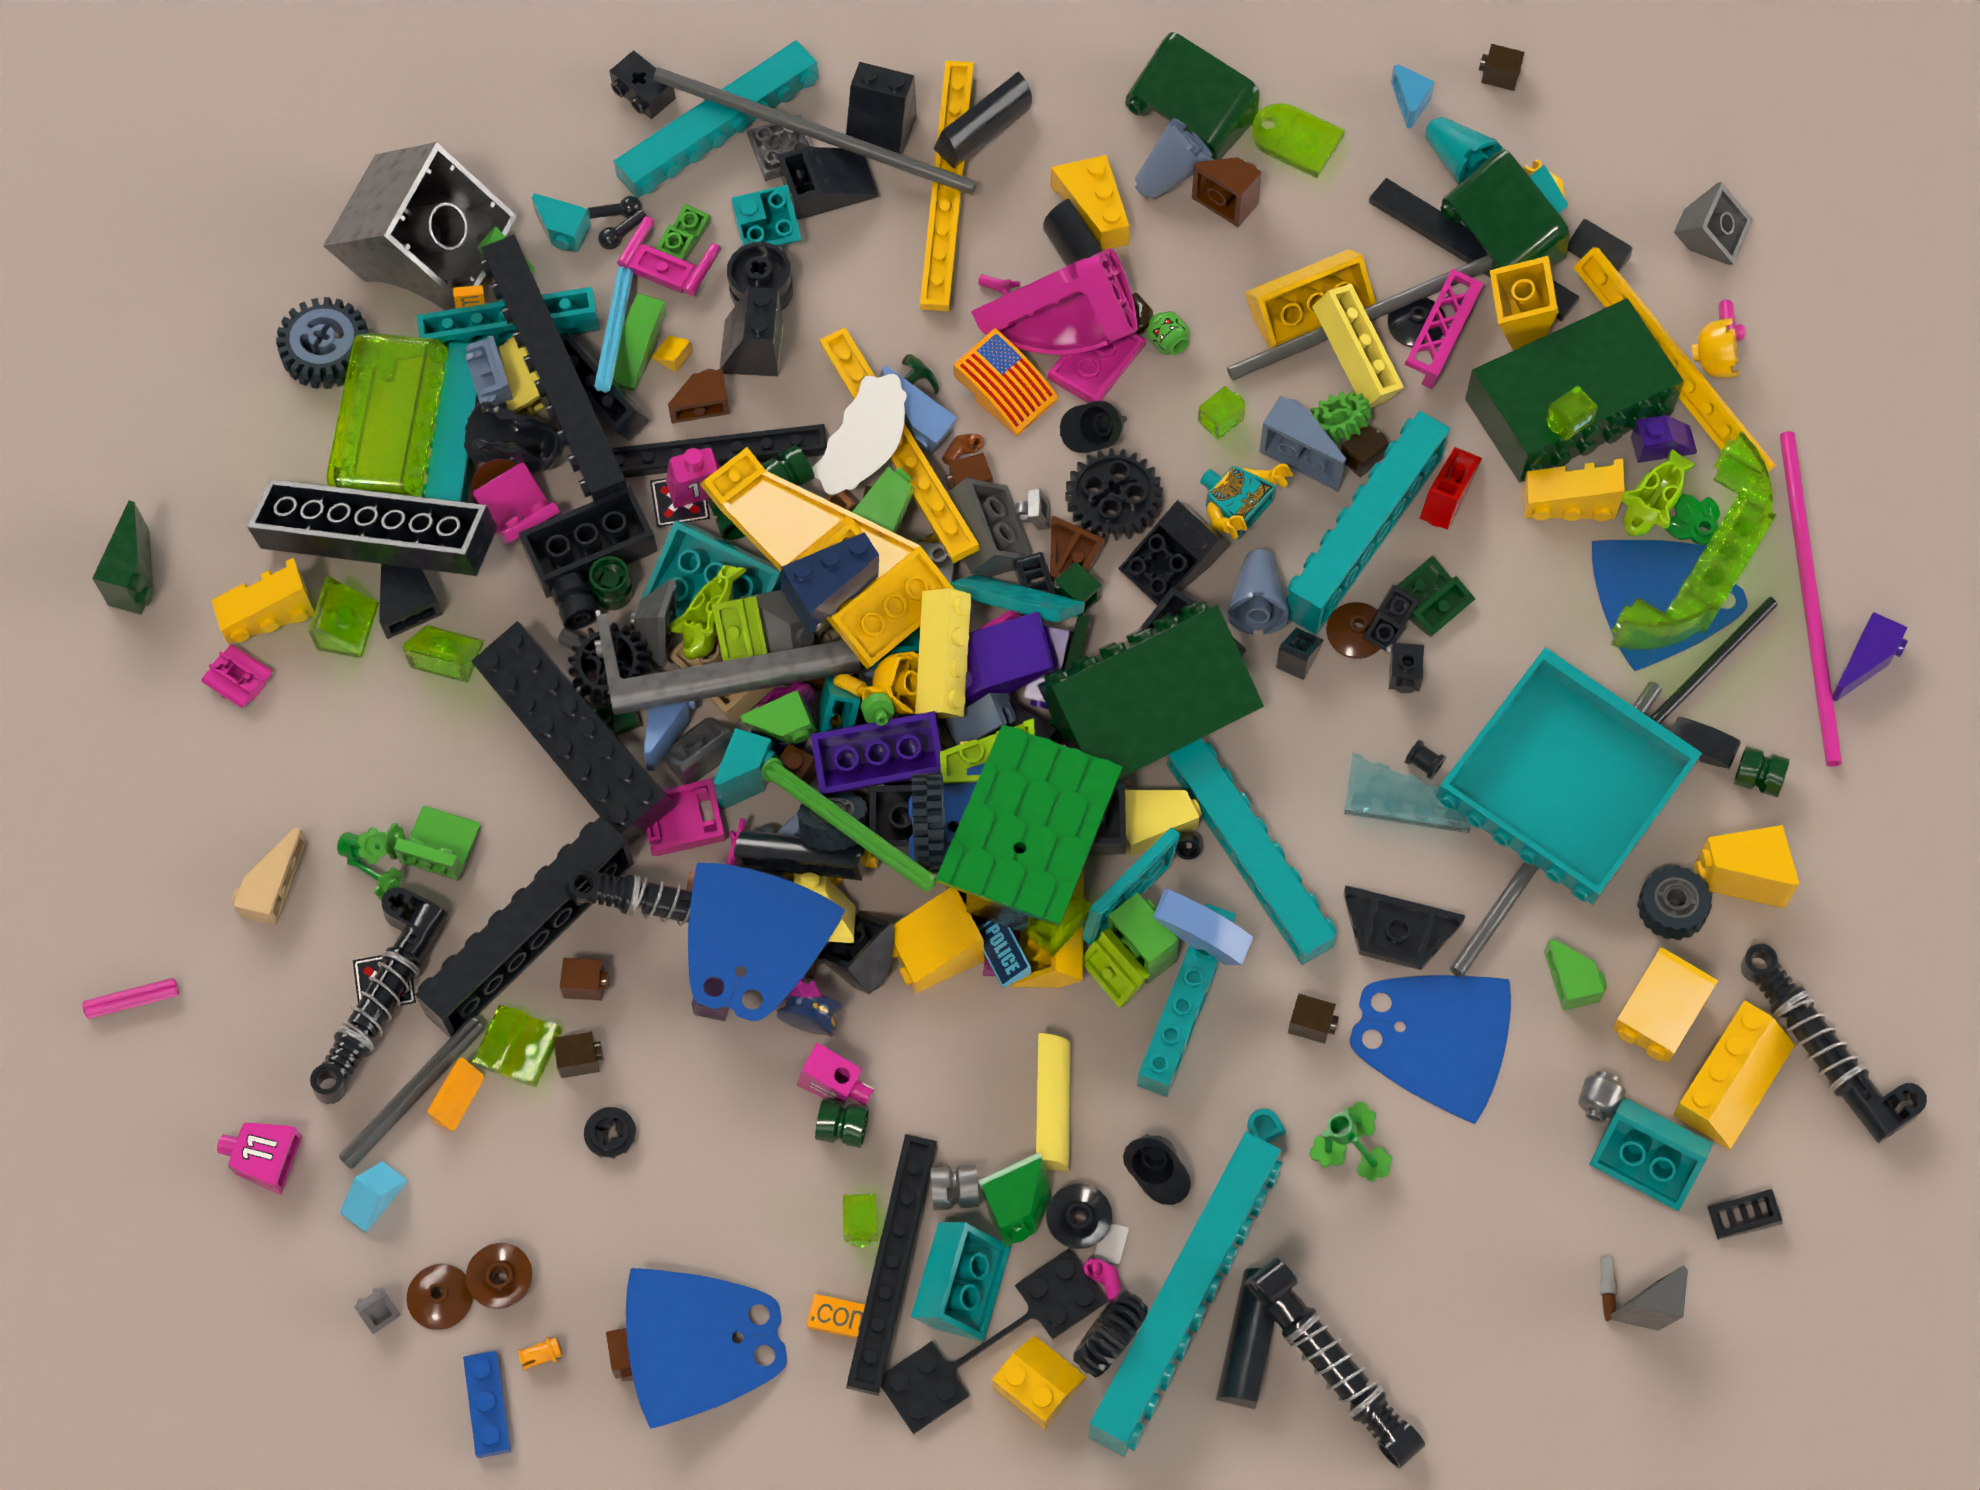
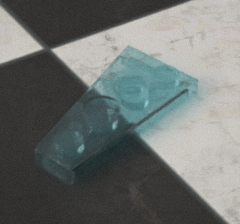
[1344,753,1471,833]

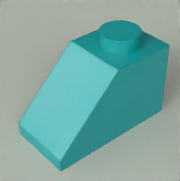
[532,193,591,252]

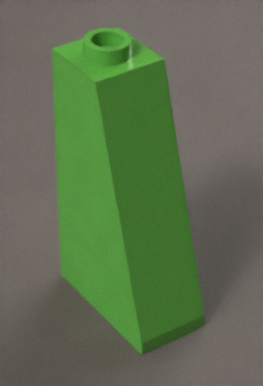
[842,466,915,541]

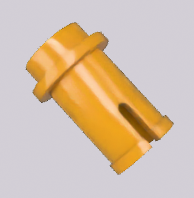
[518,1337,563,1371]

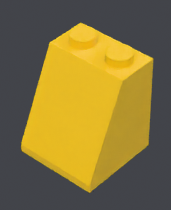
[1490,256,1558,350]
[1694,825,1800,908]
[892,888,984,994]
[1612,947,1718,1063]

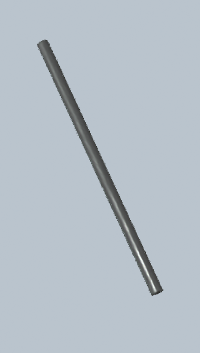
[654,67,977,195]
[1227,255,1492,381]
[1450,682,1662,978]

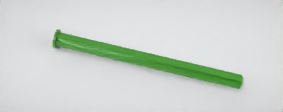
[761,758,936,892]

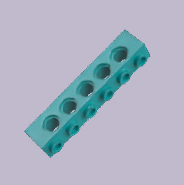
[417,287,600,358]
[1137,903,1236,1097]

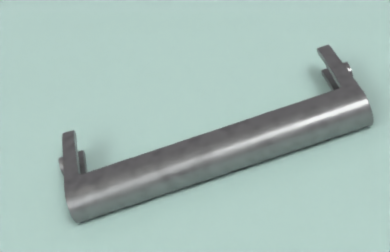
[594,610,860,715]

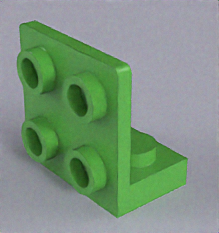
[393,806,481,881]

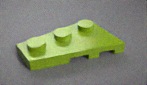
[940,718,1035,784]

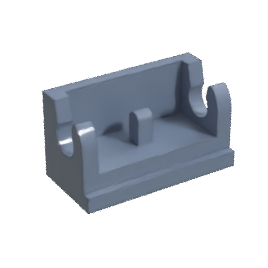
[465,335,513,404]
[945,693,1016,746]

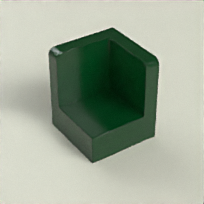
[1054,562,1102,615]

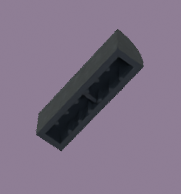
[934,71,1032,169]
[1043,198,1102,266]
[734,830,868,881]
[1216,1268,1274,1409]

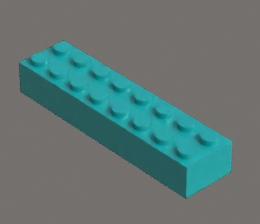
[1286,410,1450,636]

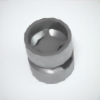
[930,1164,980,1211]

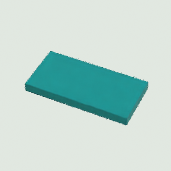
[949,574,1085,623]
[1082,827,1180,945]

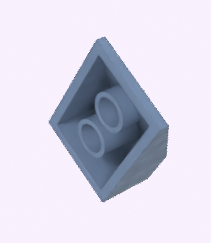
[1259,396,1346,492]

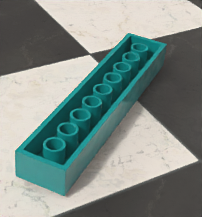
[1089,1131,1283,1457]

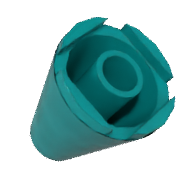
[1425,117,1503,185]

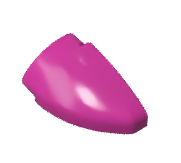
[971,248,1137,355]

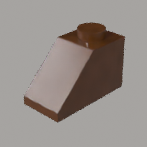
[668,369,730,424]

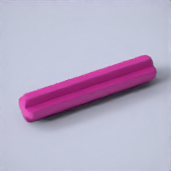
[82,978,179,1019]

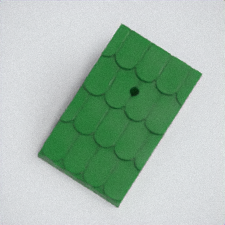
[935,724,1123,934]

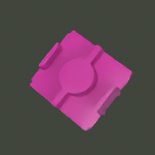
[201,644,273,708]

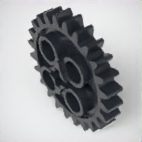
[1065,448,1163,541]

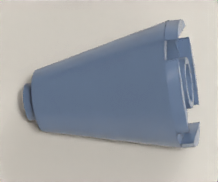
[1135,118,1214,199]
[1228,549,1289,635]

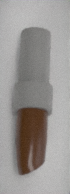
[1600,1257,1617,1321]

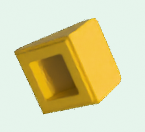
[652,336,693,373]

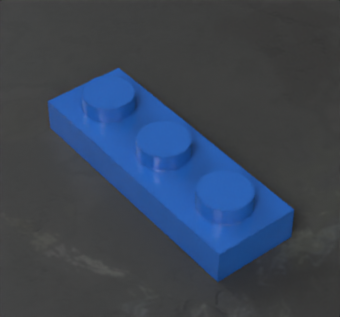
[463,1351,511,1458]

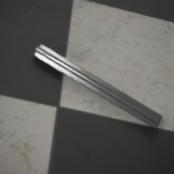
[339,1017,484,1169]

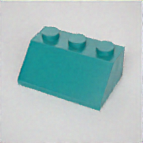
[1589,1097,1714,1212]
[911,1222,1011,1341]

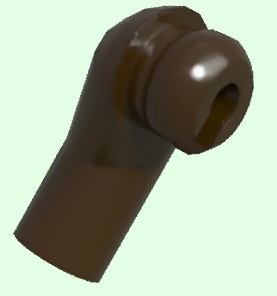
[1132,293,1154,334]

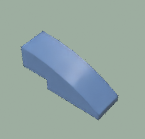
[1153,889,1253,965]

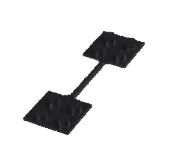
[881,1249,1107,1435]

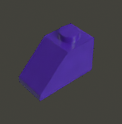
[1631,415,1697,463]

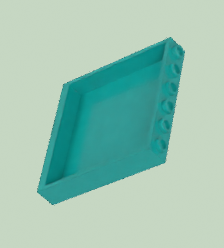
[1436,647,1702,905]

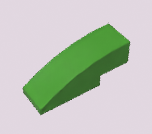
[613,293,667,391]

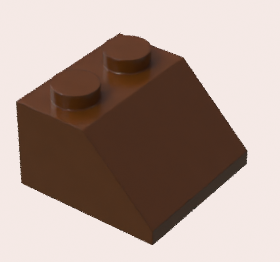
[1192,157,1262,227]

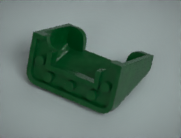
[1125,32,1260,160]
[1440,149,1569,270]

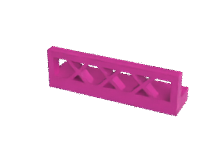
[1404,268,1484,389]

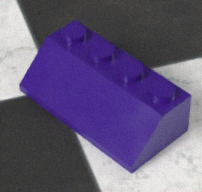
[810,711,943,796]

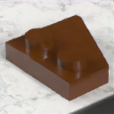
[1050,516,1105,582]

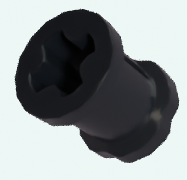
[1404,739,1446,780]

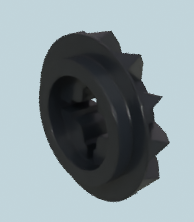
[584,1107,636,1159]

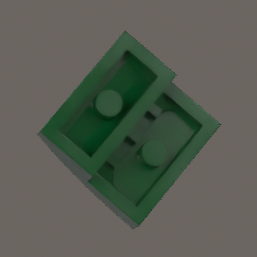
[1396,556,1475,637]

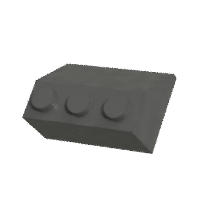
[948,478,1033,577]

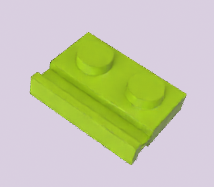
[712,595,768,661]
[1083,928,1150,1008]

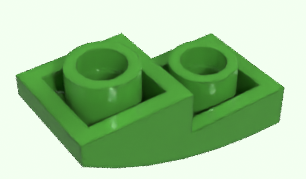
[656,204,712,260]

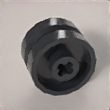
[727,242,793,312]

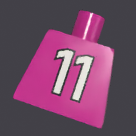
[666,448,721,508]
[797,1043,874,1106]
[217,1122,302,1195]

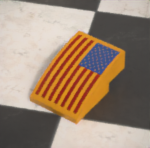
[953,328,1058,436]

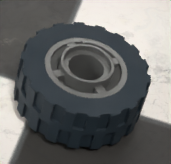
[797,792,869,851]
[1637,866,1712,940]

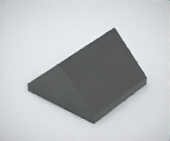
[1610,1265,1688,1331]

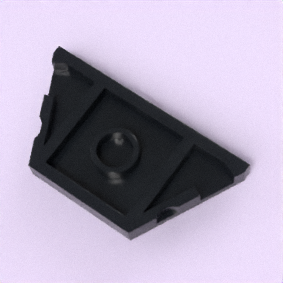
[1343,885,1465,970]

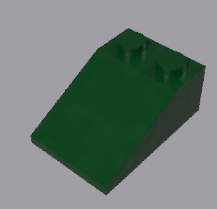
[92,500,153,615]

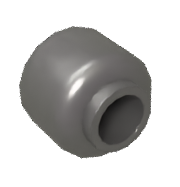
[1578,1071,1626,1122]

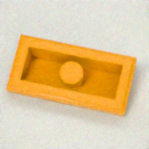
[427,1057,484,1131]

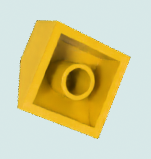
[992,1335,1087,1430]

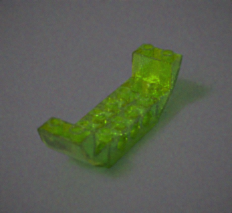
[1611,432,1776,650]

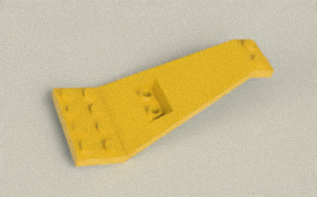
[700,447,954,669]

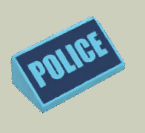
[978,921,1031,988]

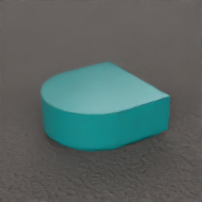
[1247,1109,1286,1143]

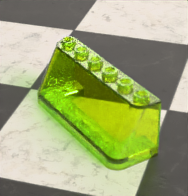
[326,333,448,497]

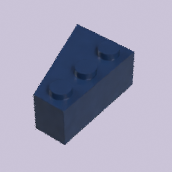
[781,532,879,635]

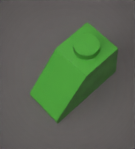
[740,690,817,743]
[1544,939,1607,1011]

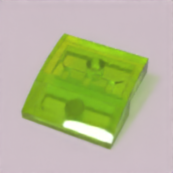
[472,1005,562,1087]

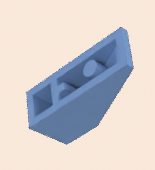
[879,365,957,454]
[644,700,697,771]

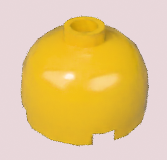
[1692,318,1739,378]
[872,652,919,715]

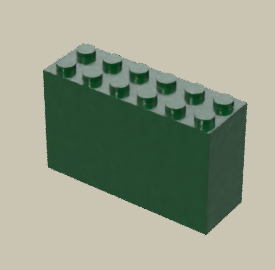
[1465,298,1684,483]
[1037,601,1264,779]

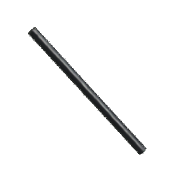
[1650,597,1778,724]

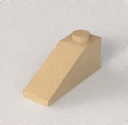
[232,828,307,926]

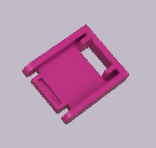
[646,778,726,856]

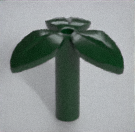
[902,354,938,395]

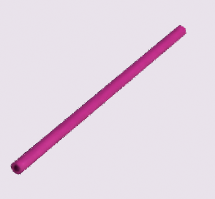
[1780,431,1842,767]

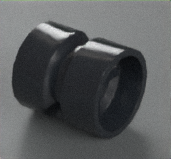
[550,572,601,630]

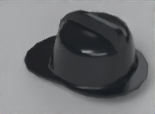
[1059,401,1127,453]
[1123,1133,1191,1205]

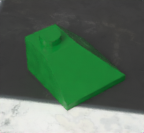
[979,1153,1052,1247]

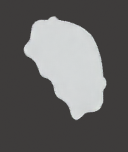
[812,374,907,495]

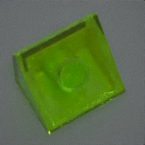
[308,576,379,658]
[403,625,484,683]

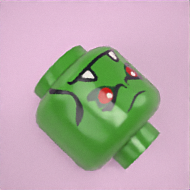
[1146,311,1190,355]

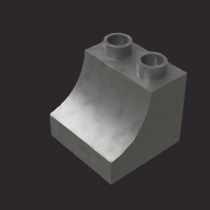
[323,142,517,310]

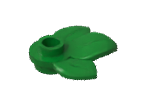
[1664,494,1720,545]

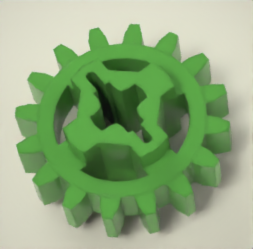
[1310,391,1372,444]

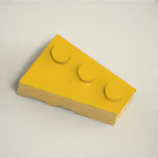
[1050,155,1129,251]
[1523,459,1625,522]
[211,557,315,644]

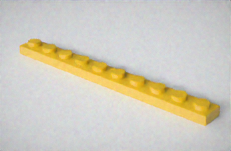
[920,61,974,311]
[1573,247,1776,486]
[819,327,980,563]

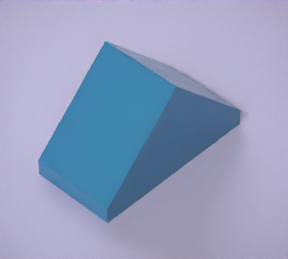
[1391,65,1435,128]

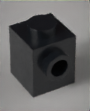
[1388,643,1424,693]

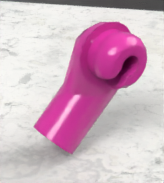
[1718,300,1745,341]
[1083,1258,1122,1302]

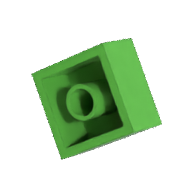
[1107,893,1179,984]

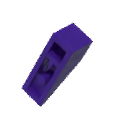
[1832,612,1908,702]

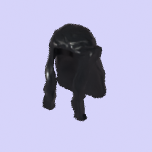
[464,401,564,473]

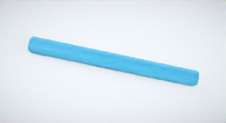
[594,266,633,393]

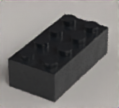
[518,486,658,598]

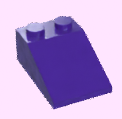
[965,612,1055,704]

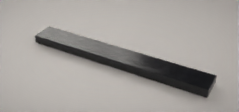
[1369,178,1580,322]
[611,424,827,478]
[846,1134,937,1396]

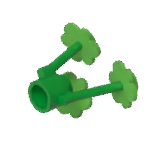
[337,823,406,901]
[1309,1102,1393,1182]

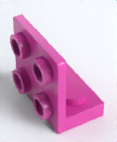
[473,462,560,544]

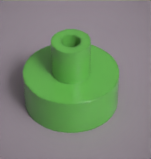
[861,693,894,726]

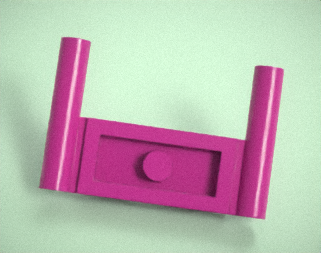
[617,216,721,296]

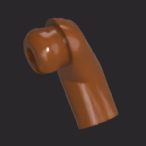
[942,433,984,466]

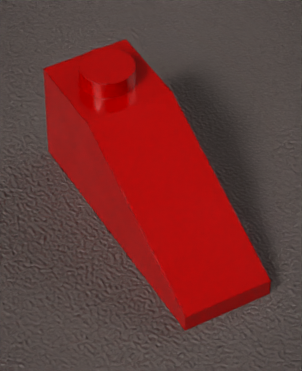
[1419,447,1482,530]

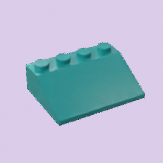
[639,521,781,618]

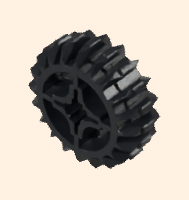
[568,622,652,705]
[1073,1290,1148,1377]

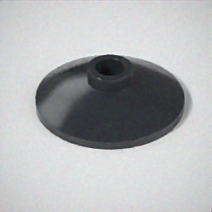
[1387,297,1446,348]
[1046,1184,1112,1249]

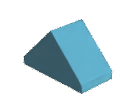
[340,1161,408,1233]

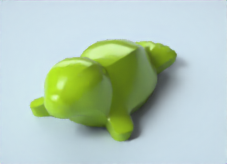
[1621,449,1695,536]
[669,565,746,660]

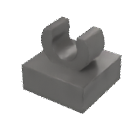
[1016,489,1050,530]
[354,1287,401,1334]

